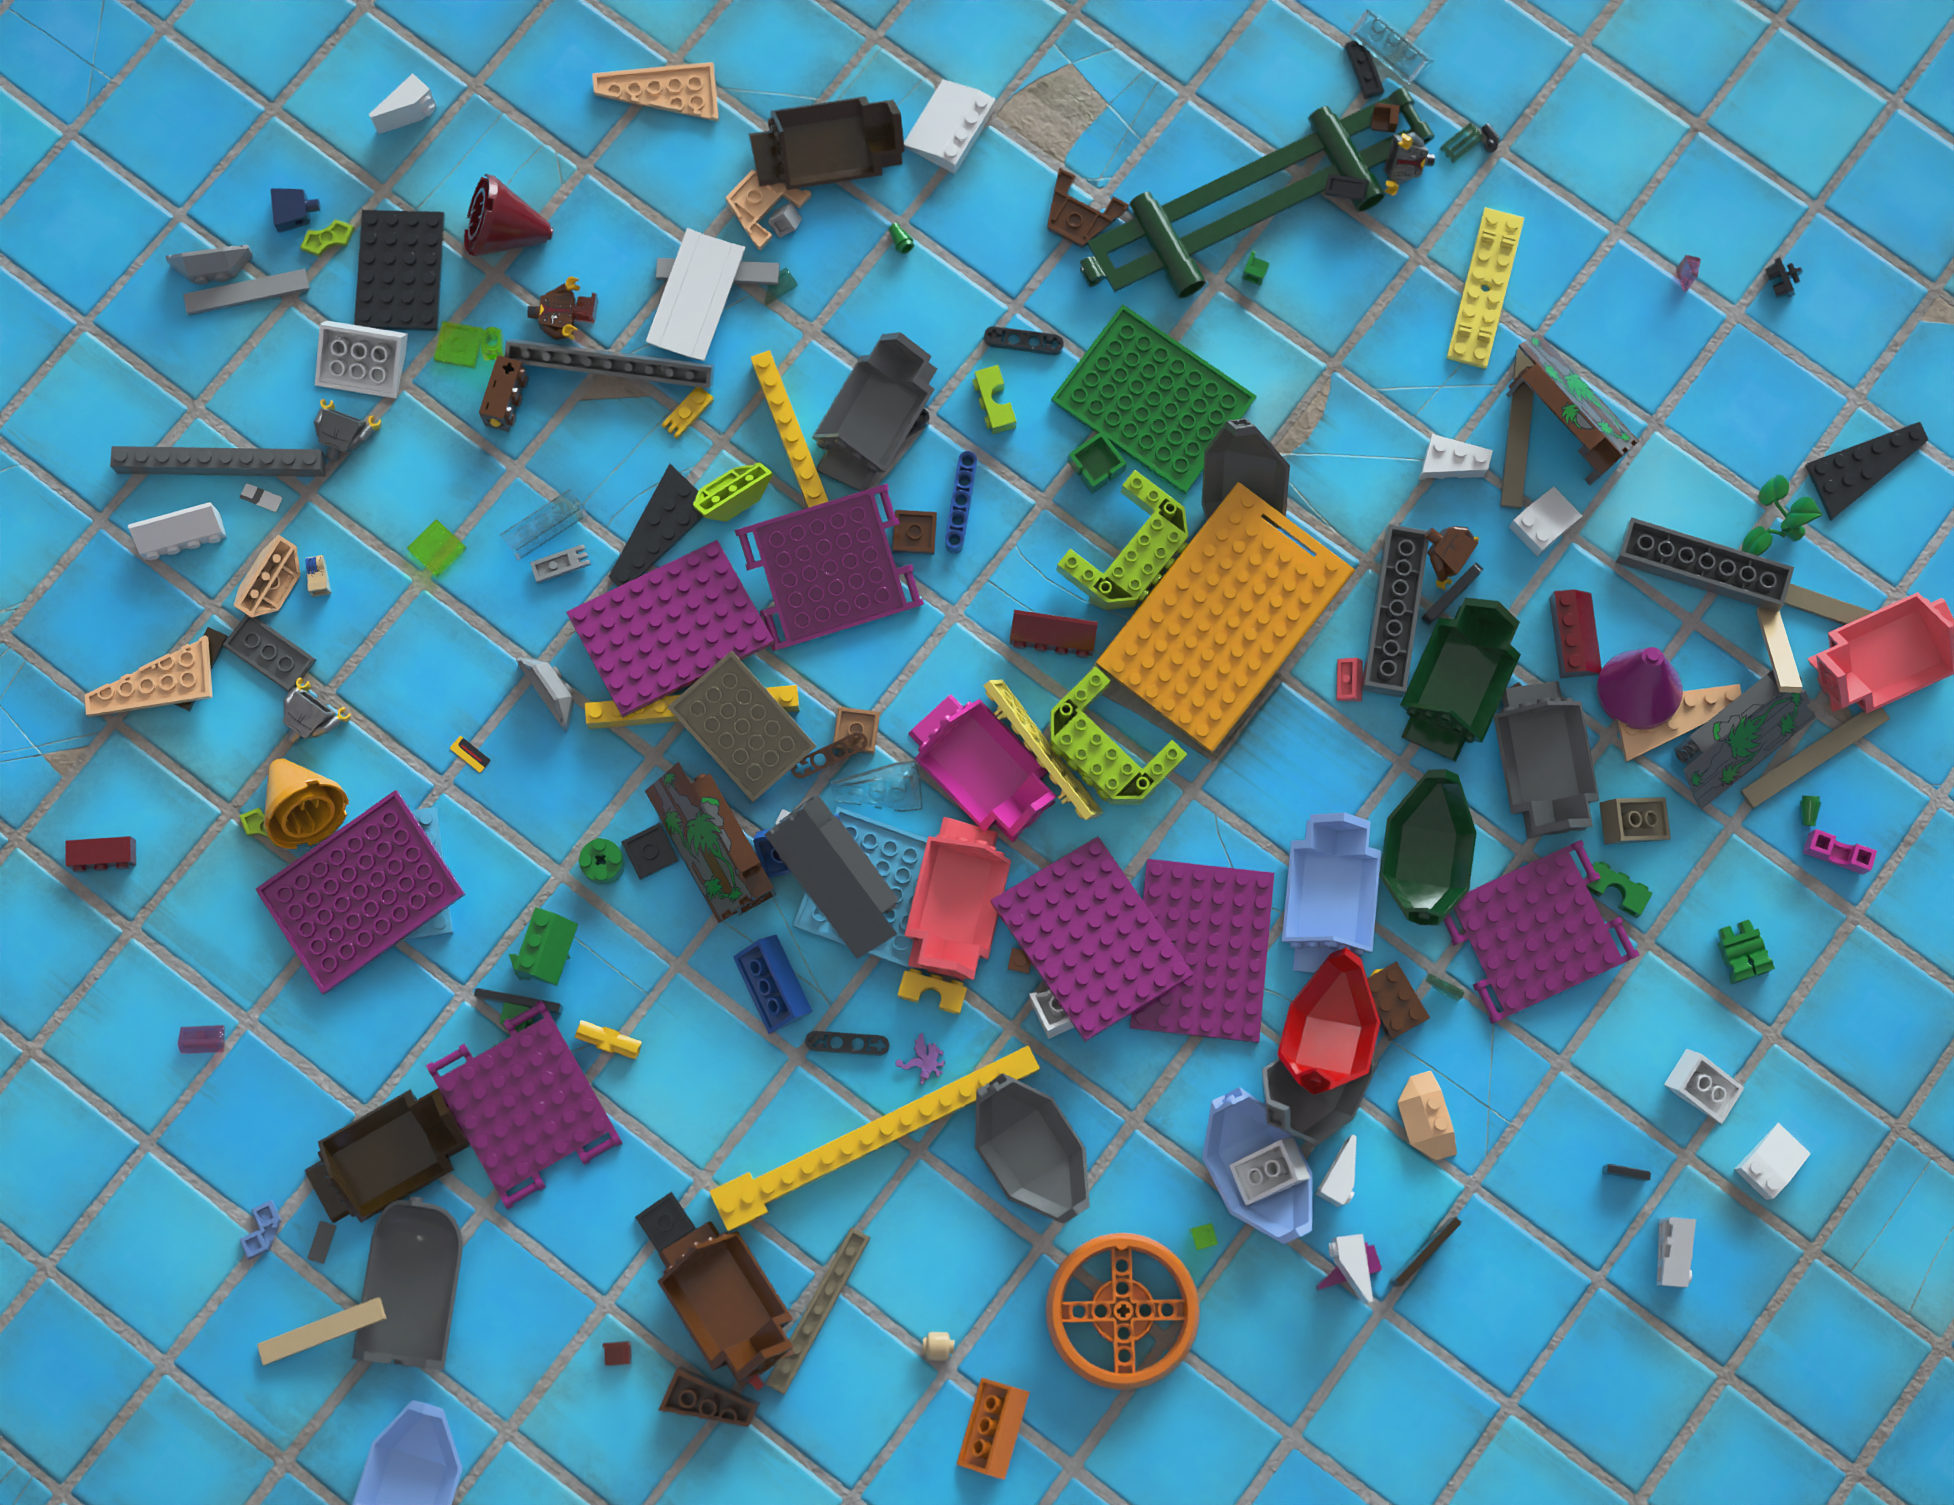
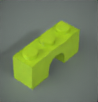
[972,365,1017,435]

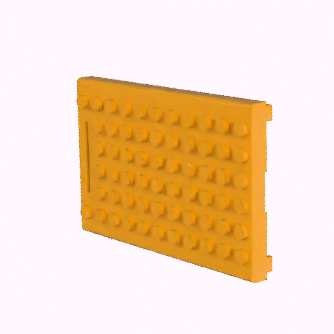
[1095,482,1355,754]

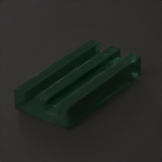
[1440,122,1484,163]

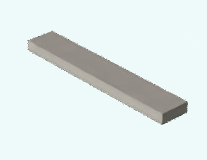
[656,258,780,285]
[183,269,310,316]

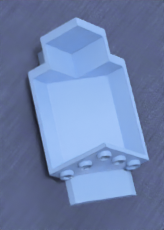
[1282,812,1381,973]

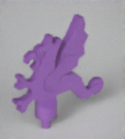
[895,1033,945,1084]

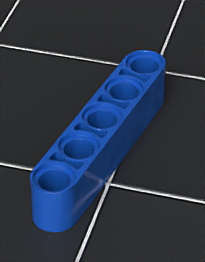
[945,451,977,553]

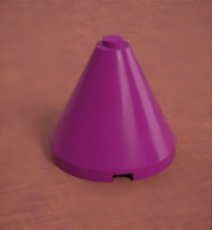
[1596,647,1683,729]

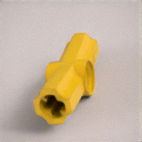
[574,1020,642,1060]

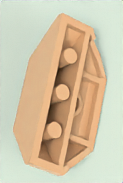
[234,535,301,617]
[1397,1071,1457,1160]

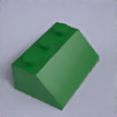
[514,907,578,986]

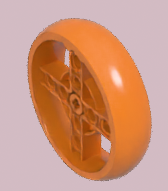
[1045,1233,1200,1390]

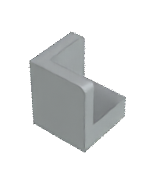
[768,202,802,238]

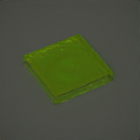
[434,321,484,369]
[407,519,467,577]

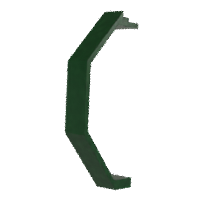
[1379,769,1477,925]

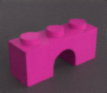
[1803,829,1877,875]

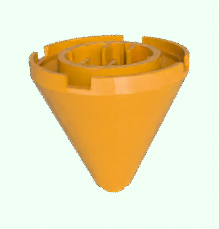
[264,758,349,849]

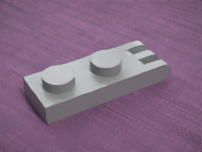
[530,545,591,584]

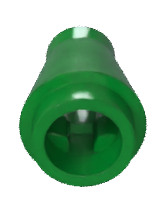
[888,223,914,254]
[1800,795,1822,826]

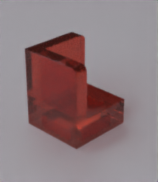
[572,293,598,323]
[602,1341,632,1366]

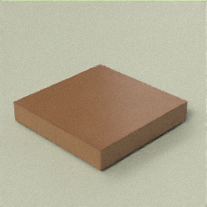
[833,707,880,754]

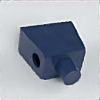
[270,188,321,233]

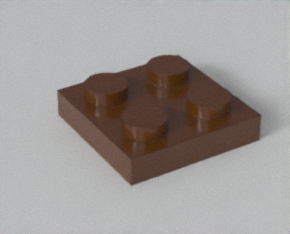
[893,510,937,554]

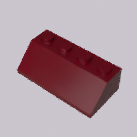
[1549,589,1602,678]
[1010,610,1098,658]

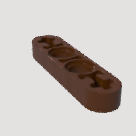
[791,732,868,778]

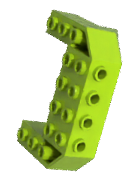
[1056,470,1188,610]
[1050,666,1187,805]

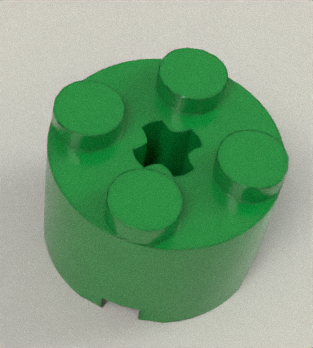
[579,838,624,885]

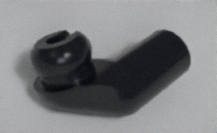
[1481,123,1500,153]

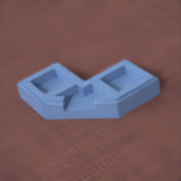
[239,1200,281,1259]

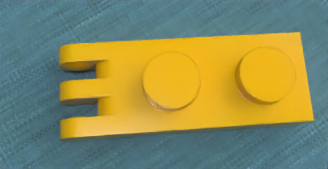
[661,387,714,439]

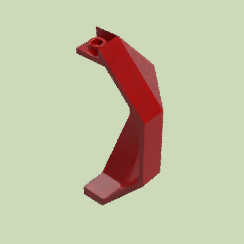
[1277,947,1380,1095]

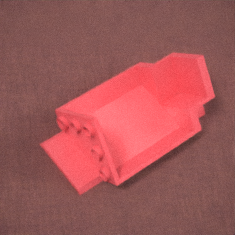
[1807,592,1954,714]
[904,817,1011,981]

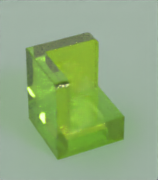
[1189,1223,1218,1250]

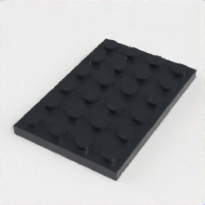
[354,210,445,331]

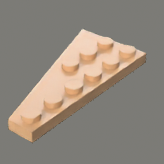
[592,62,719,122]
[1617,684,1741,763]

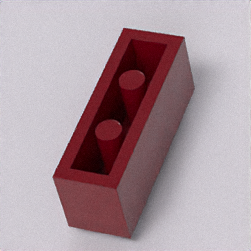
[65,836,136,872]

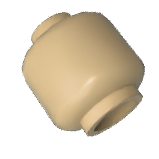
[923,1332,954,1361]

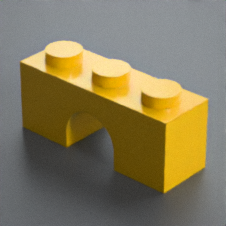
[897,968,967,1015]

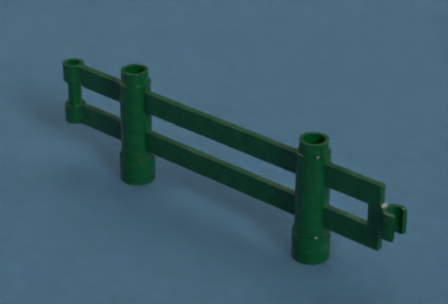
[1080,87,1435,299]

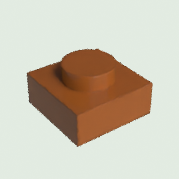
[1007,948,1031,974]

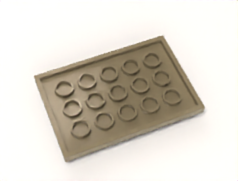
[667,650,817,802]

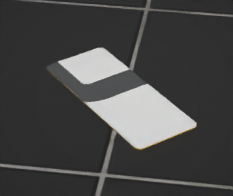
[240,483,282,512]

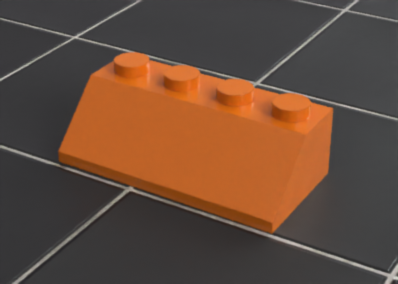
[956,1377,1030,1480]

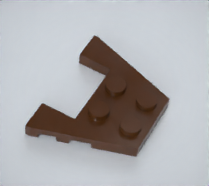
[1047,168,1129,248]

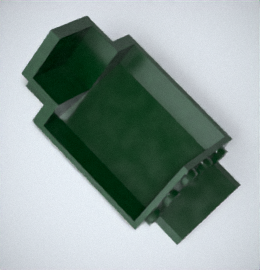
[1400,597,1521,762]

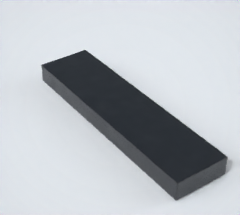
[474,988,563,1014]

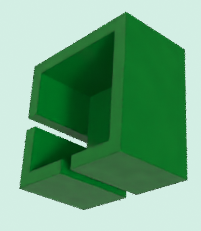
[1068,431,1127,494]

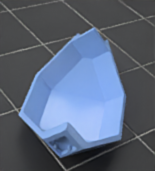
[1202,1087,1312,1244]
[353,1400,463,1505]

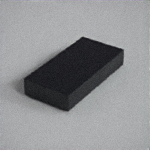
[1324,174,1369,202]
[1602,1164,1651,1182]

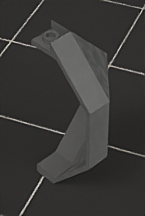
[1201,418,1290,529]
[1262,1052,1379,1146]
[975,1073,1090,1224]

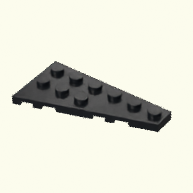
[1805,422,1929,521]
[609,464,704,587]

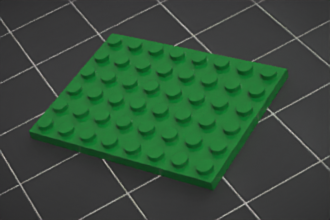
[1051,304,1257,494]

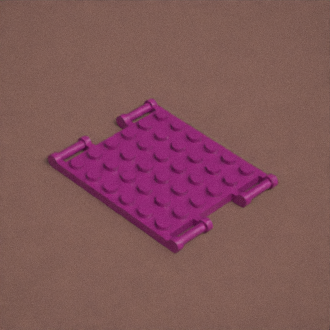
[734,483,924,651]
[1443,840,1640,1024]
[426,1000,623,1210]

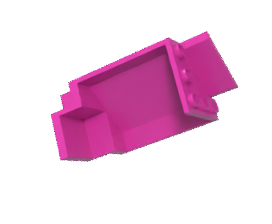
[908,694,1057,843]

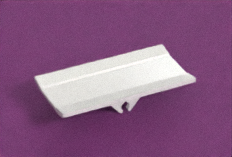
[646,228,745,361]

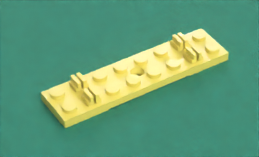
[1446,207,1524,369]
[983,679,1103,820]

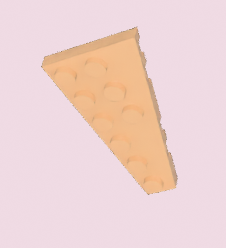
[85,635,213,717]

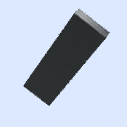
[1345,38,1384,99]

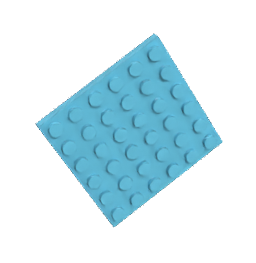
[793,807,927,969]

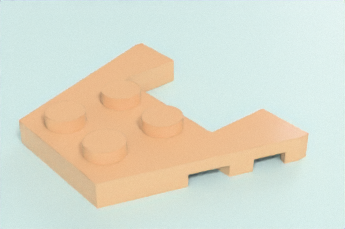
[726,170,811,250]

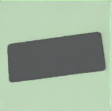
[308,1221,336,1263]

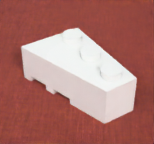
[1419,434,1493,480]
[1657,1217,1696,1288]

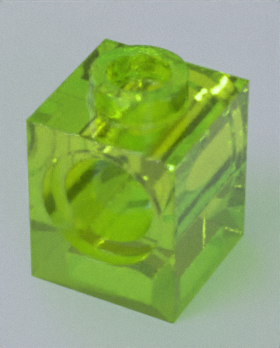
[480,327,505,361]

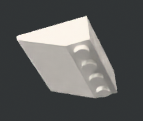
[904,80,996,174]
[315,321,408,398]

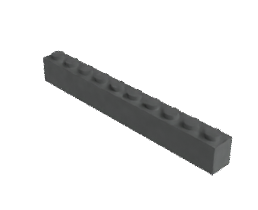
[505,339,715,388]
[110,446,326,477]

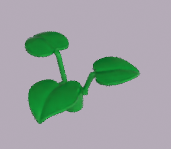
[1742,475,1823,556]

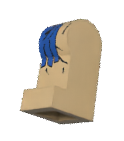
[305,555,331,597]

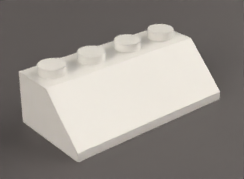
[128,502,226,560]

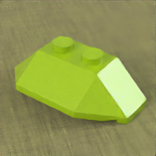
[693,462,773,522]

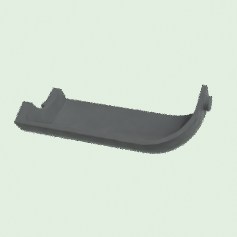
[352,1197,463,1370]

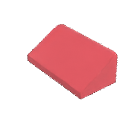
[1337,658,1363,702]

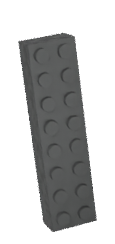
[1615,517,1794,612]
[1361,524,1429,698]

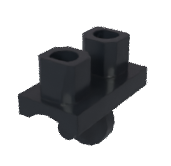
[1765,257,1803,297]

